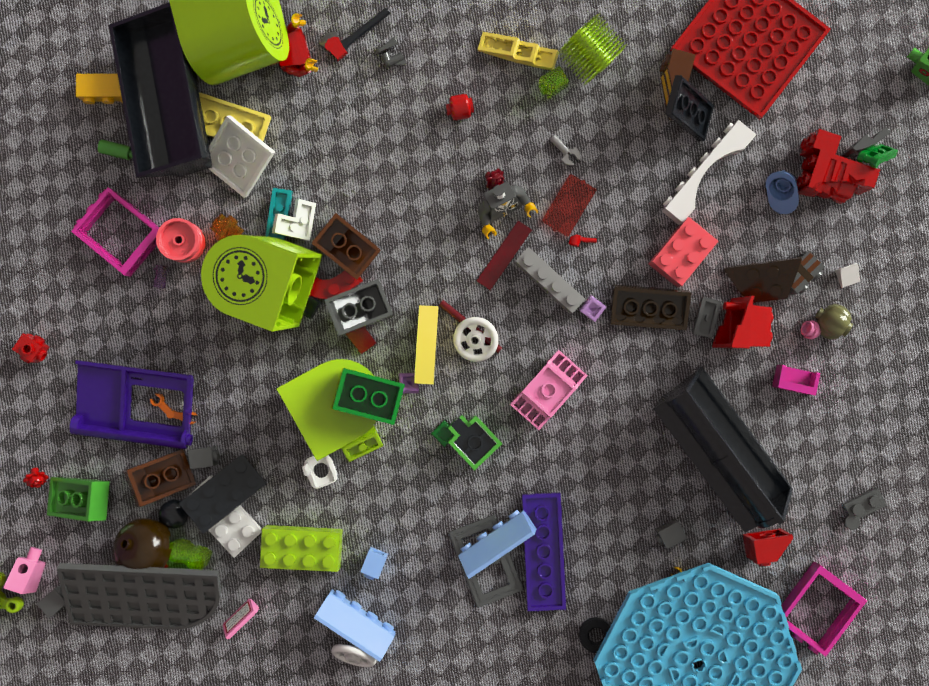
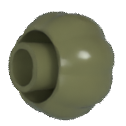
[815,304,853,340]

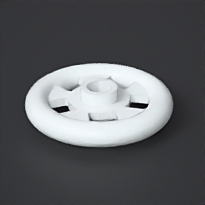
[453,317,498,362]
[331,644,377,667]

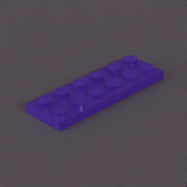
[522,492,566,611]

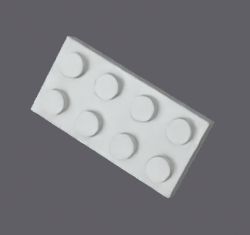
[192,475,262,558]

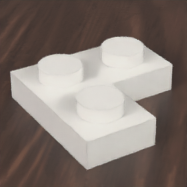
[272,199,316,241]

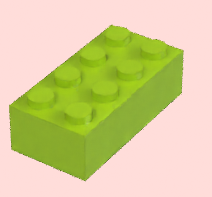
[260,525,343,572]

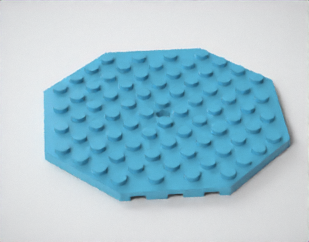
[593,563,802,686]

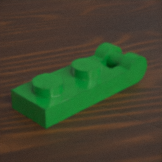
[857,144,898,168]

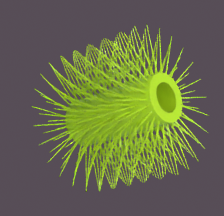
[556,13,627,85]

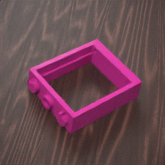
[71,187,160,277]
[781,562,868,657]

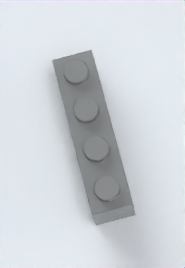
[514,247,585,314]

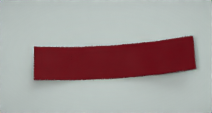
[477,220,532,290]

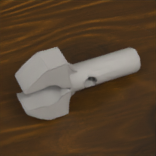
[550,135,580,167]

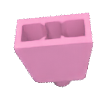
[4,547,45,594]

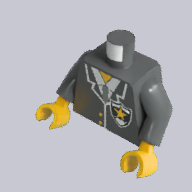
[477,182,538,239]

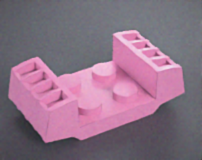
[510,350,588,430]

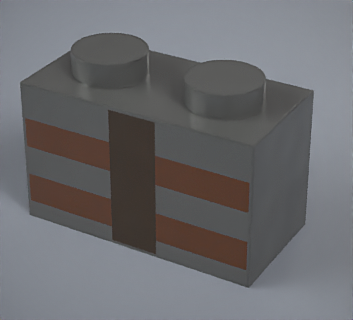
[790,250,825,295]

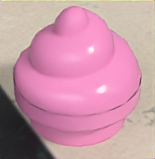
[801,320,821,340]

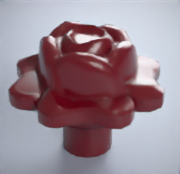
[485,168,504,190]

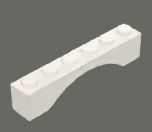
[662,120,756,225]

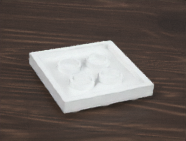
[209,115,275,198]

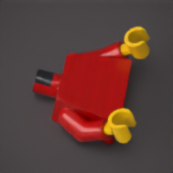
[270,13,318,77]

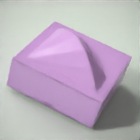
[579,295,606,322]

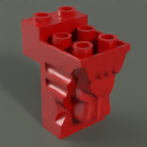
[797,129,880,204]

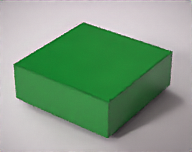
[431,420,454,447]

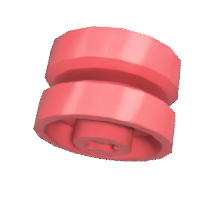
[156,218,205,263]

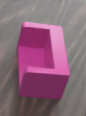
[772,365,820,396]

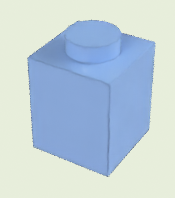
[360,547,388,580]

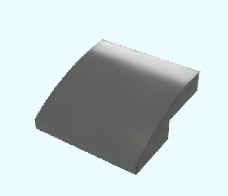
[841,126,891,159]

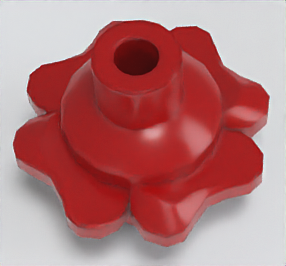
[23,468,49,488]

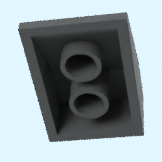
[324,279,393,336]

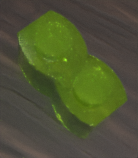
[169,538,212,570]

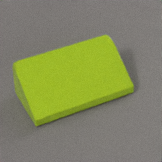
[341,426,383,462]

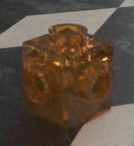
[210,214,244,241]

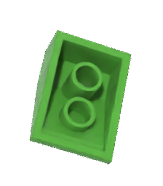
[47,477,110,521]

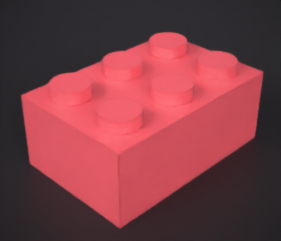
[648,217,718,288]

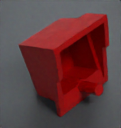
[712,296,773,349]

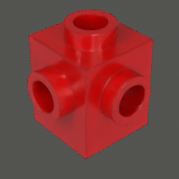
[12,333,50,364]

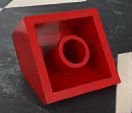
[743,529,793,566]

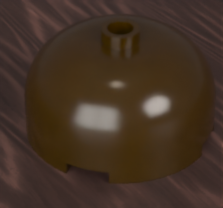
[112,518,172,569]

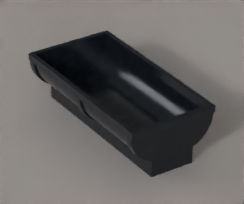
[109,2,212,178]
[653,366,793,533]

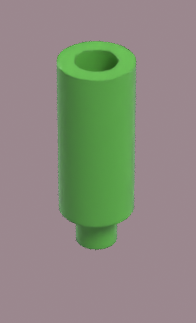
[98,139,133,160]

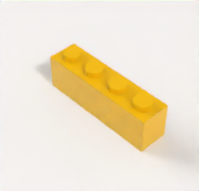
[76,74,123,104]

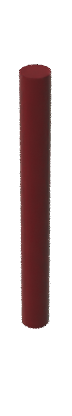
[439,300,502,353]

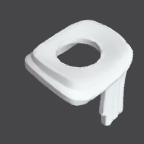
[302,455,337,489]

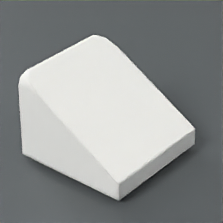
[835,263,860,288]

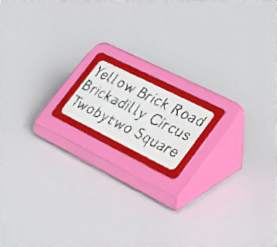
[223,599,259,640]

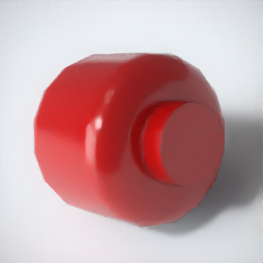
[445,94,474,121]

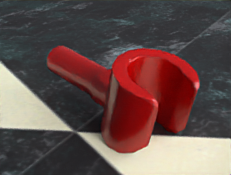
[569,235,597,247]

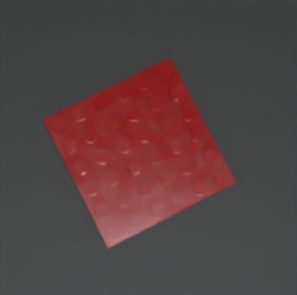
[670,0,831,120]

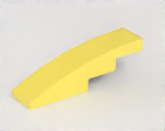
[478,32,559,71]
[414,305,438,385]

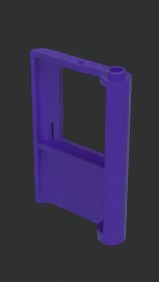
[69,360,194,449]

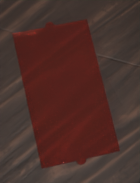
[541,173,597,238]

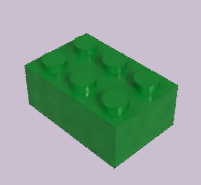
[332,368,405,425]

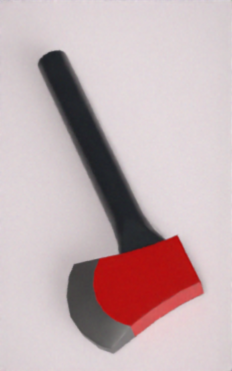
[320,8,390,61]

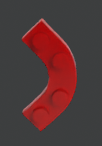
[310,270,364,299]

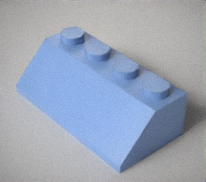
[458,510,537,579]
[314,590,396,662]

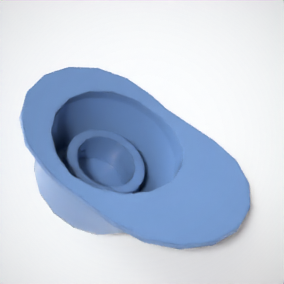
[766,170,799,214]

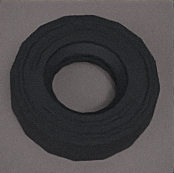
[579,617,610,653]

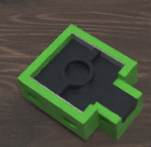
[447,415,502,471]

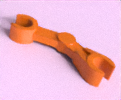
[150,393,197,424]

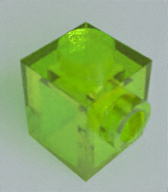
[538,65,570,99]

